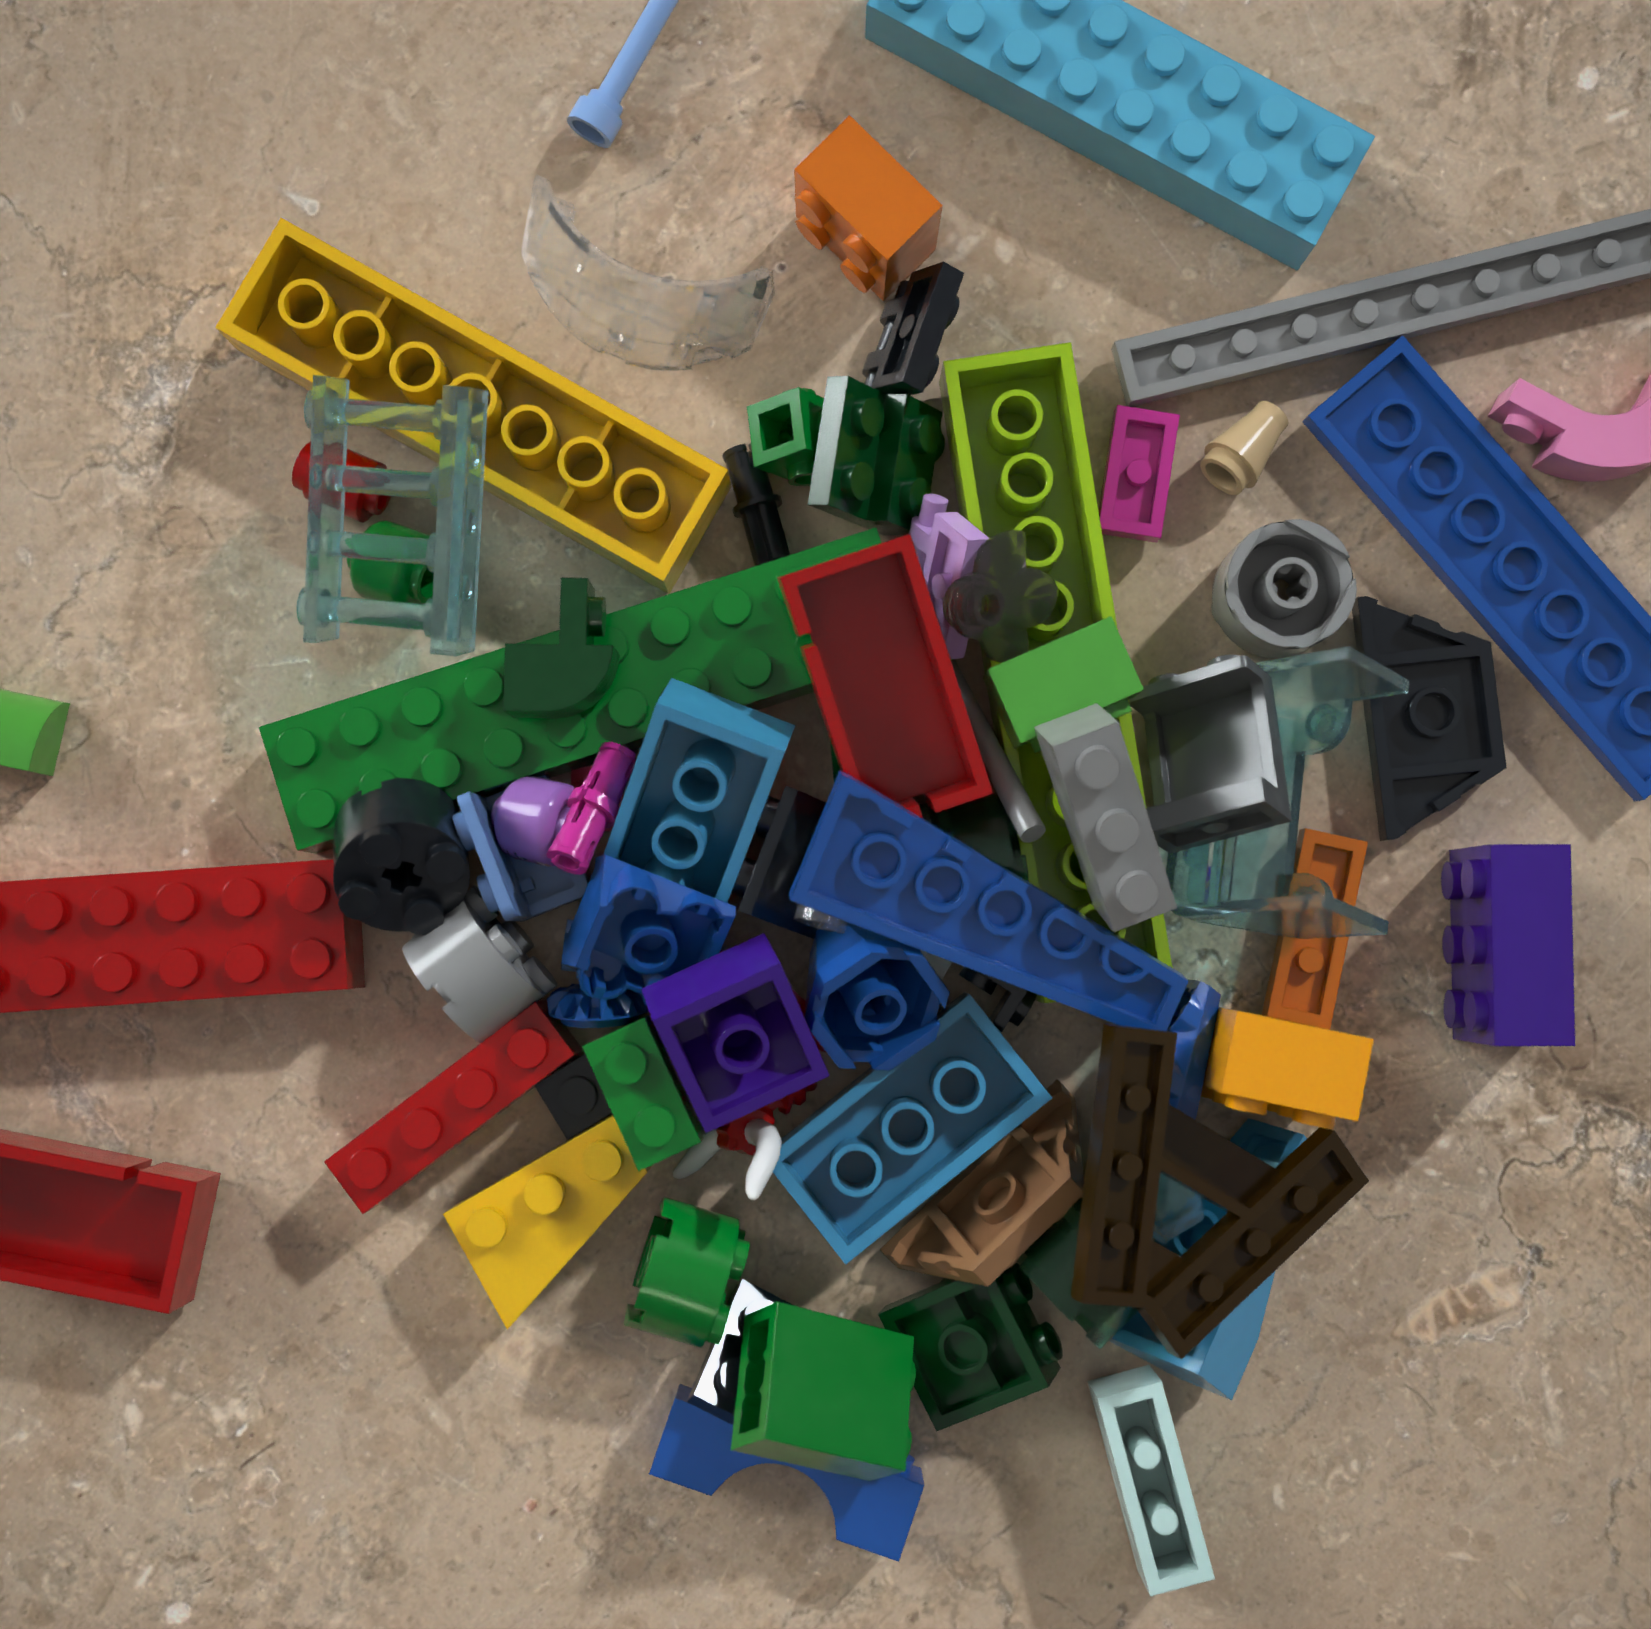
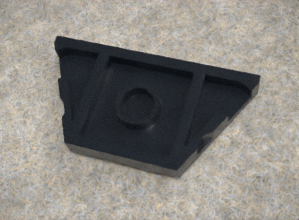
[1352,596,1507,841]

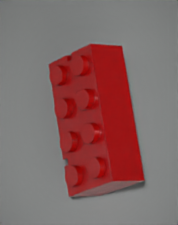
[777,534,993,818]
[0,1129,221,1314]

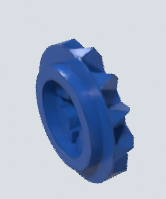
[547,984,649,1028]

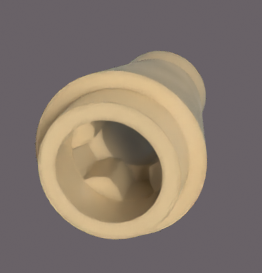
[1200,401,1288,495]

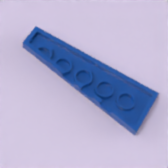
[789,771,1189,1031]

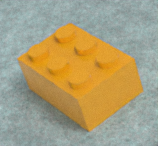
[1201,1007,1374,1130]

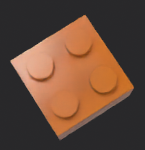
[794,115,943,302]

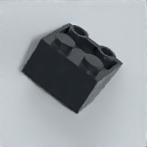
[732,786,826,939]

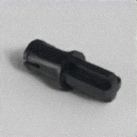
[722,443,790,566]

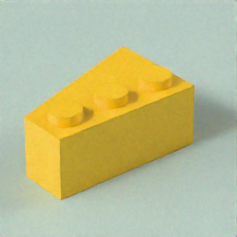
[443,1114,654,1330]

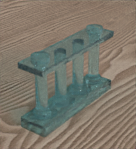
[297,375,488,656]

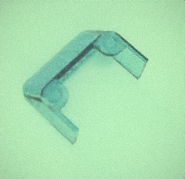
[1166,646,1410,939]

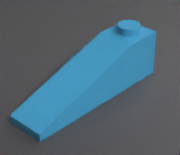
[1091,1118,1307,1400]

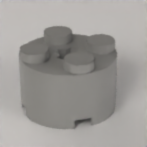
[1211,519,1357,659]
[402,886,557,1043]

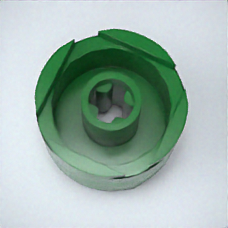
[624,1197,750,1348]

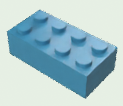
[603,678,795,903]
[773,992,1052,1265]

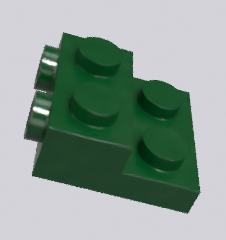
[807,376,945,535]
[878,1263,1063,1432]

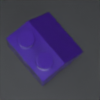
[641,933,830,1133]

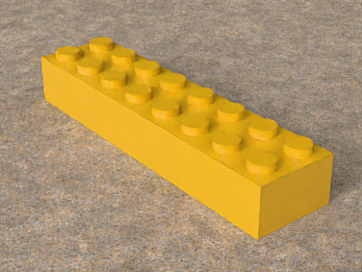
[215,218,732,594]

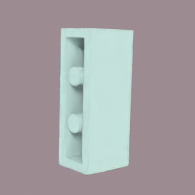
[1087,1365,1215,1597]

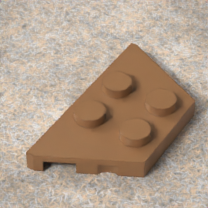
[880,1079,1084,1286]

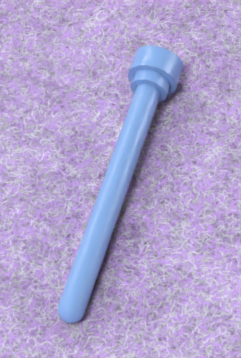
[567,0,679,148]

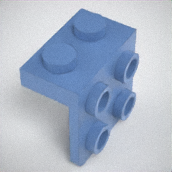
[453,775,589,922]

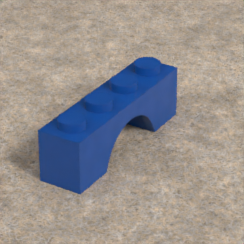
[649,1382,924,1562]

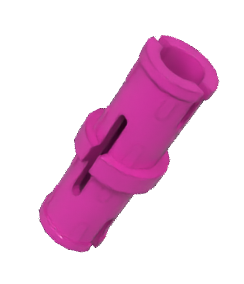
[546,742,637,875]

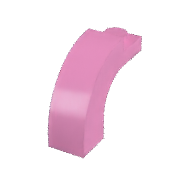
[1487,373,1651,482]

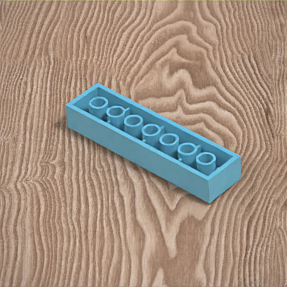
[865,0,1375,271]

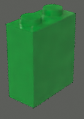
[582,1015,706,1171]
[731,1301,916,1481]

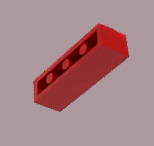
[324,1000,583,1214]

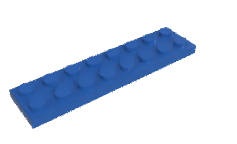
[1302,335,1651,802]

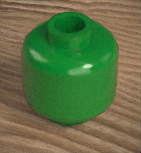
[347,520,447,612]

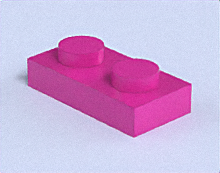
[1099,405,1180,543]

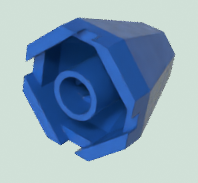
[804,918,950,1071]

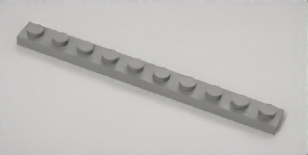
[1111,209,1651,407]

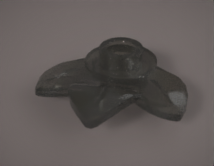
[943,530,1058,663]

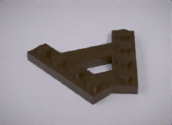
[1070,1023,1369,1360]

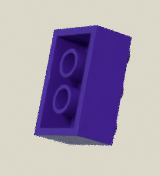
[1441,844,1575,1046]

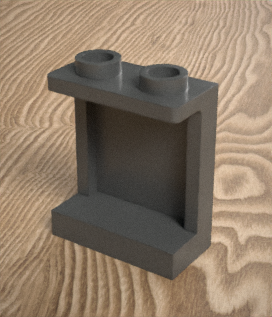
[1129,654,1292,854]

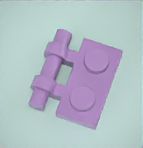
[909,494,991,659]

